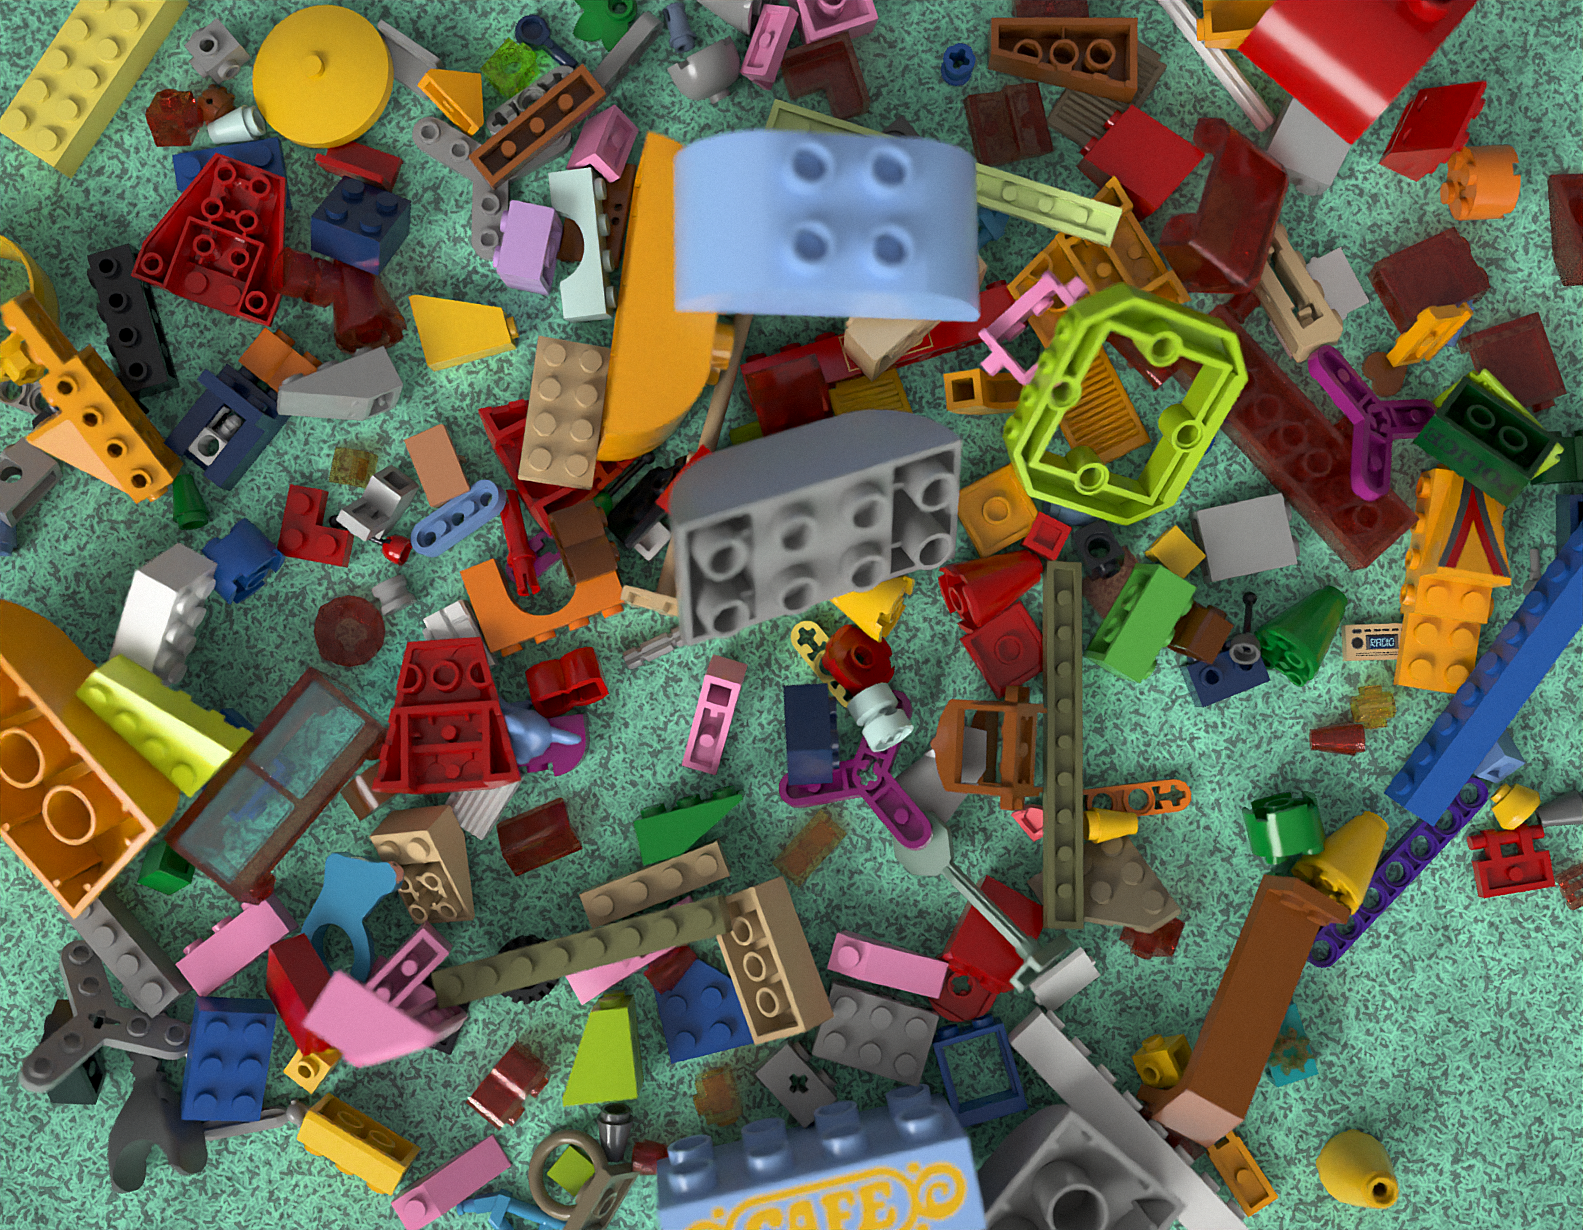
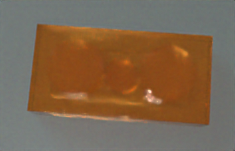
[772,809,847,888]

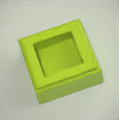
[547,1144,595,1197]

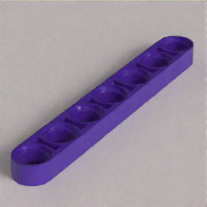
[1307,777,1489,968]

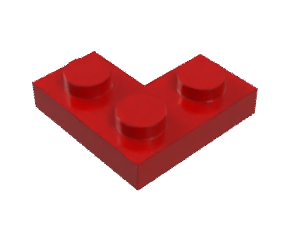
[277,484,354,568]

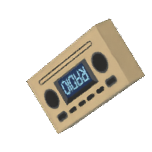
[1341,623,1403,661]

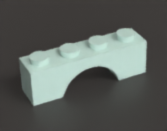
[548,167,618,323]

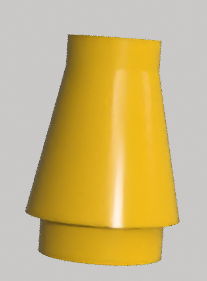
[1083,807,1138,844]

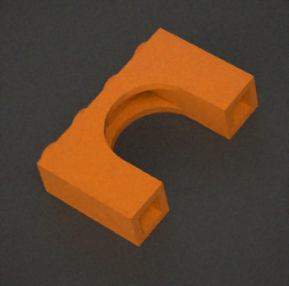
[460,558,627,657]

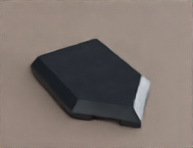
[606,455,688,551]

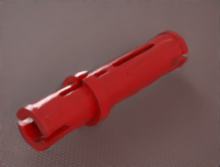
[500,489,541,596]

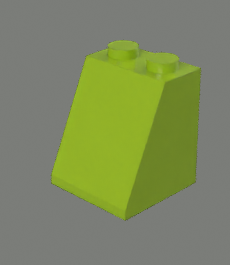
[562,990,644,1107]

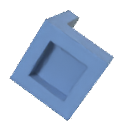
[1474,729,1526,783]

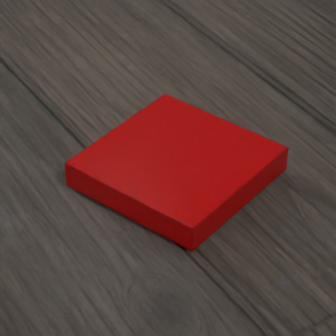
[959,600,1043,699]

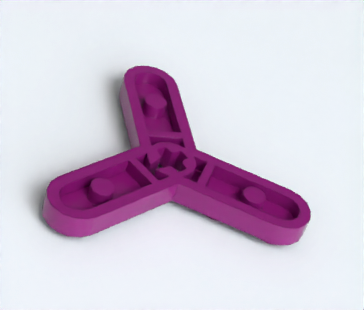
[1308,345,1438,501]
[779,690,933,851]

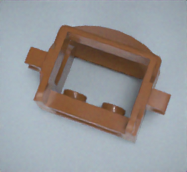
[930,686,1047,811]

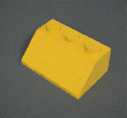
[296,1092,421,1196]

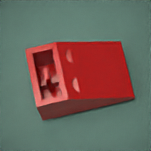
[1378,81,1488,182]

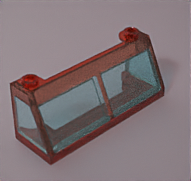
[163,666,390,906]

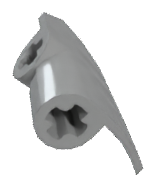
[894,725,987,824]

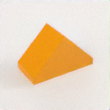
[417,68,484,138]

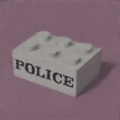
[811,976,939,1087]

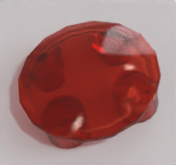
[314,595,386,667]

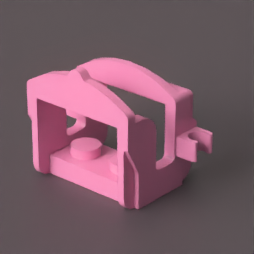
[978,270,1090,388]

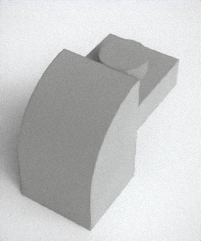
[336,464,420,541]

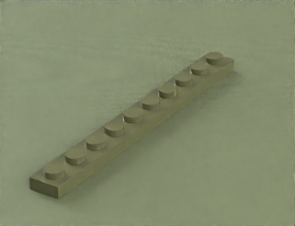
[1043,561,1084,929]

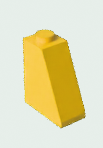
[408,294,520,372]

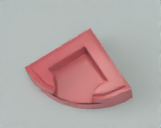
[1011,804,1043,842]

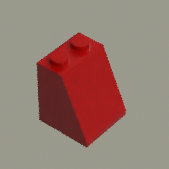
[1076,105,1206,223]

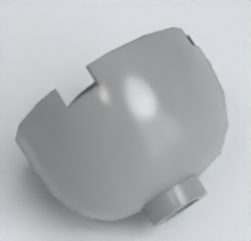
[667,36,740,104]

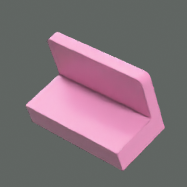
[739,4,799,90]
[566,104,639,183]

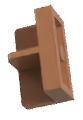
[404,424,471,508]

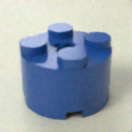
[201,518,285,605]

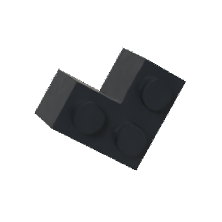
[33,999,107,1105]

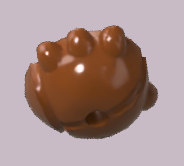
[192,84,236,127]

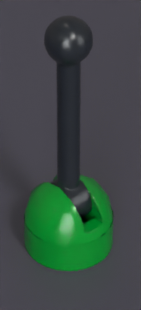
[593,451,655,517]

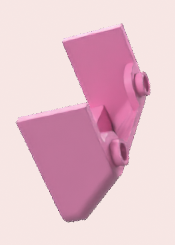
[303,955,468,1067]

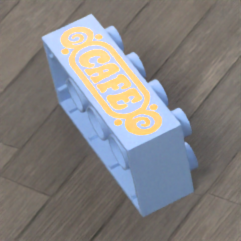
[657,1083,987,1230]

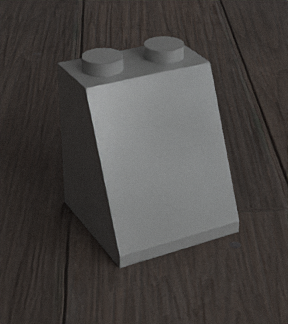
[1255,92,1351,196]

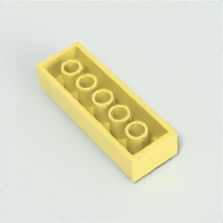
[0,0,189,179]

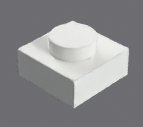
[634,522,672,562]

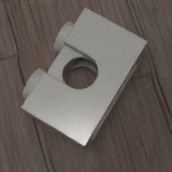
[0,437,63,528]

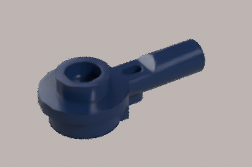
[515,15,579,70]

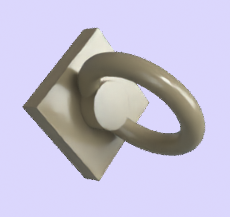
[528,1129,641,1230]

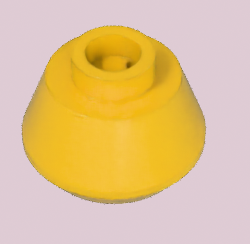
[1490,783,1541,830]

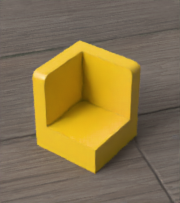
[1143,525,1206,579]

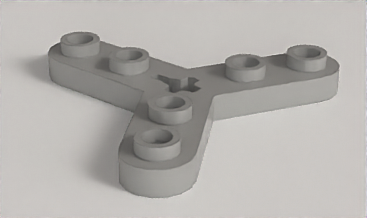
[412,117,573,262]
[18,940,191,1093]

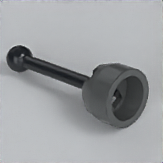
[1229,592,1261,664]

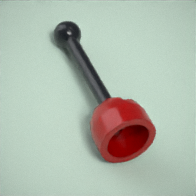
[329,515,412,566]

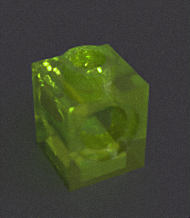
[480,37,540,100]

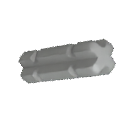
[623,626,685,669]

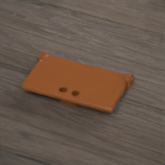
[556,163,637,268]

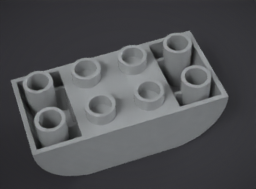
[669,410,962,647]

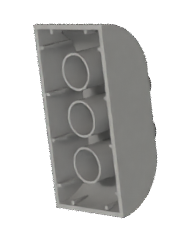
[975,1104,1187,1230]

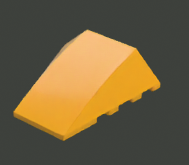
[1007,175,1192,349]

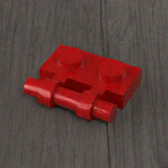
[1467,823,1556,898]

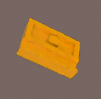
[1386,302,1474,367]

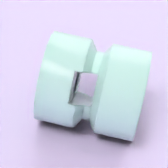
[847,683,914,752]

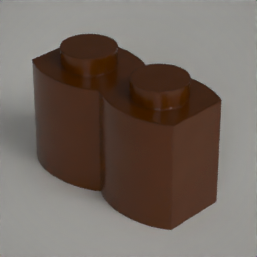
[547,499,620,586]
[1166,601,1234,665]

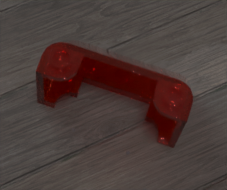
[1158,117,1290,294]

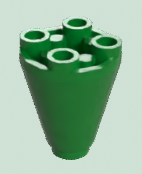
[1254,585,1348,687]

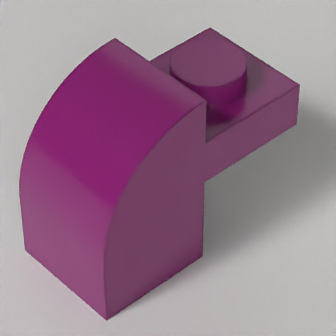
[517,713,590,777]

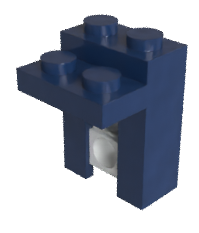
[163,364,292,491]

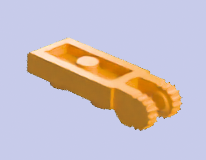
[1205,1130,1279,1218]

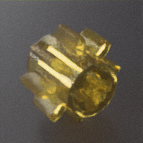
[1350,685,1396,729]

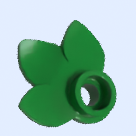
[573,0,638,52]

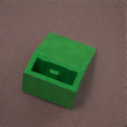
[633,785,745,865]

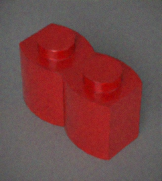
[525,647,609,719]

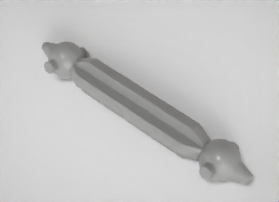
[202,1097,313,1141]

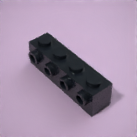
[87,243,180,399]

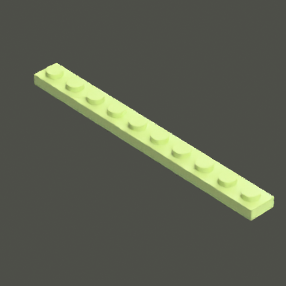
[765,99,1123,248]

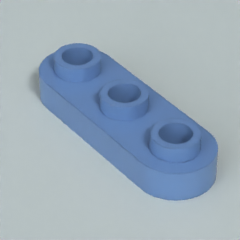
[410,480,506,557]

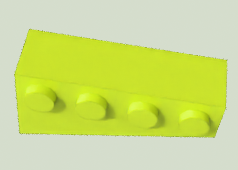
[75,653,253,798]

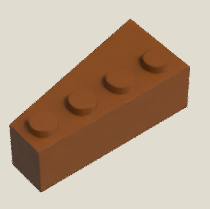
[988,18,1138,104]

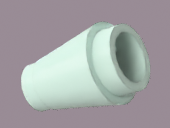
[208,104,266,144]

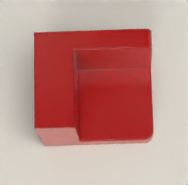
[1019,511,1072,561]

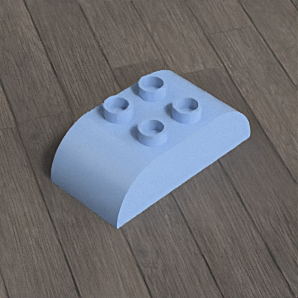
[674,130,979,322]

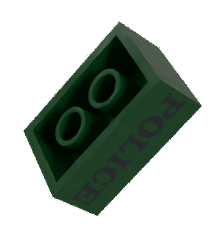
[1412,376,1559,507]

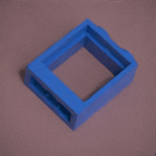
[932,1014,1028,1128]

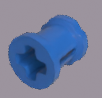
[940,43,976,86]

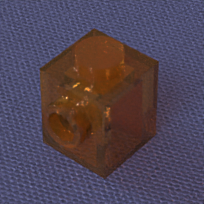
[693,1064,744,1127]

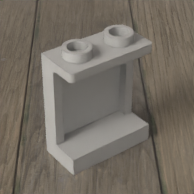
[1189,493,1300,584]

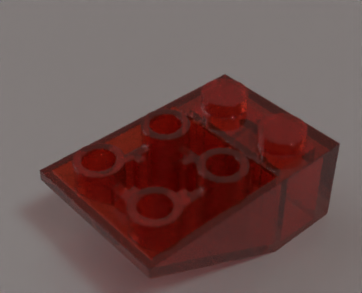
[745,354,834,438]

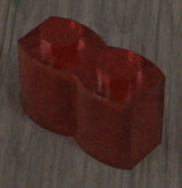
[465,1040,550,1130]

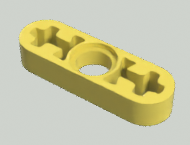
[791,621,851,708]

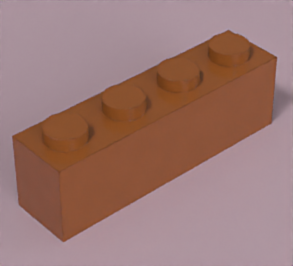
[468,63,606,191]

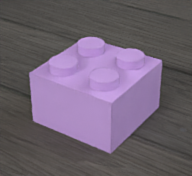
[493,200,564,296]

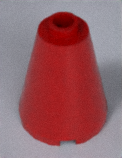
[938,549,1043,633]

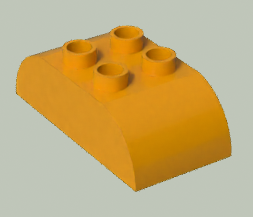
[596,131,734,461]
[0,599,180,919]

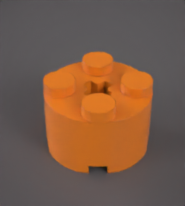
[1440,144,1521,221]

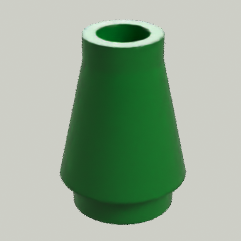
[172,474,210,530]

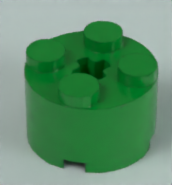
[1242,791,1326,864]

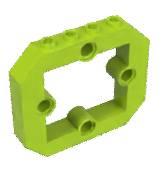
[1002,282,1248,526]

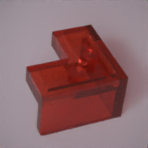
[779,31,870,120]

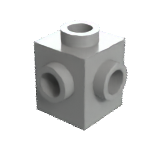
[184,18,252,85]

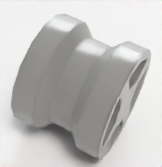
[371,574,417,616]

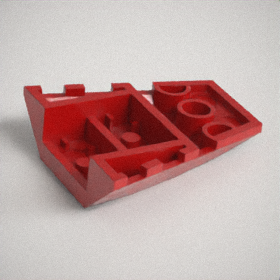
[478,399,638,537]
[371,637,522,795]

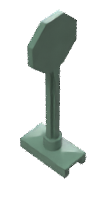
[892,811,1073,992]

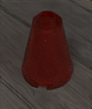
[331,259,407,355]

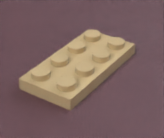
[518,336,611,491]

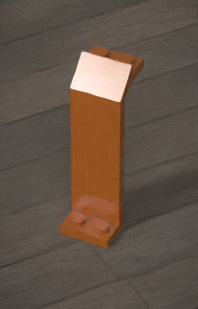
[1136,875,1351,1148]

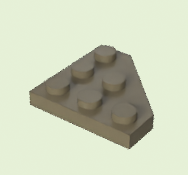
[1027,835,1182,933]

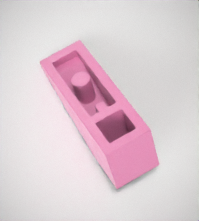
[682,654,748,775]
[827,930,949,999]
[391,1134,512,1230]

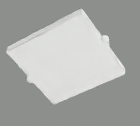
[1306,247,1369,320]
[1030,946,1100,1011]

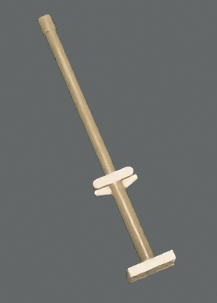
[620,313,753,617]

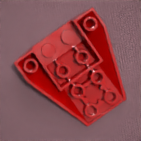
[131,152,287,327]

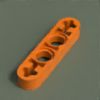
[1083,778,1191,817]

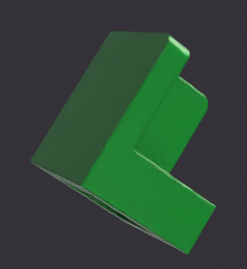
[137,837,201,895]

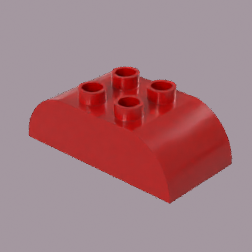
[1237,0,1479,146]

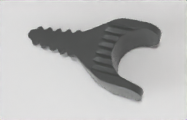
[107,1010,207,1194]

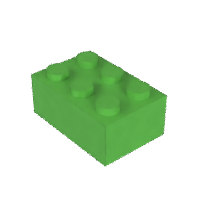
[1082,563,1197,684]

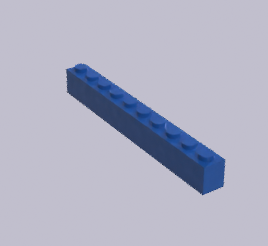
[1384,520,1583,827]

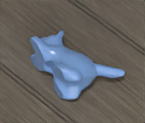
[498,695,582,764]

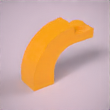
[943,369,1060,415]

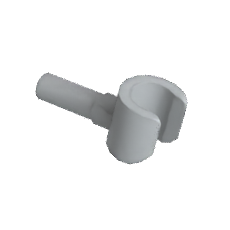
[1523,549,1541,596]

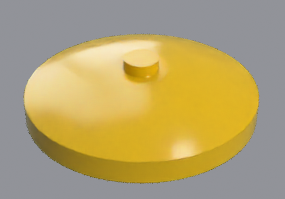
[252,5,394,149]

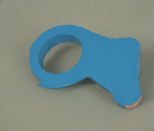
[300,852,404,984]

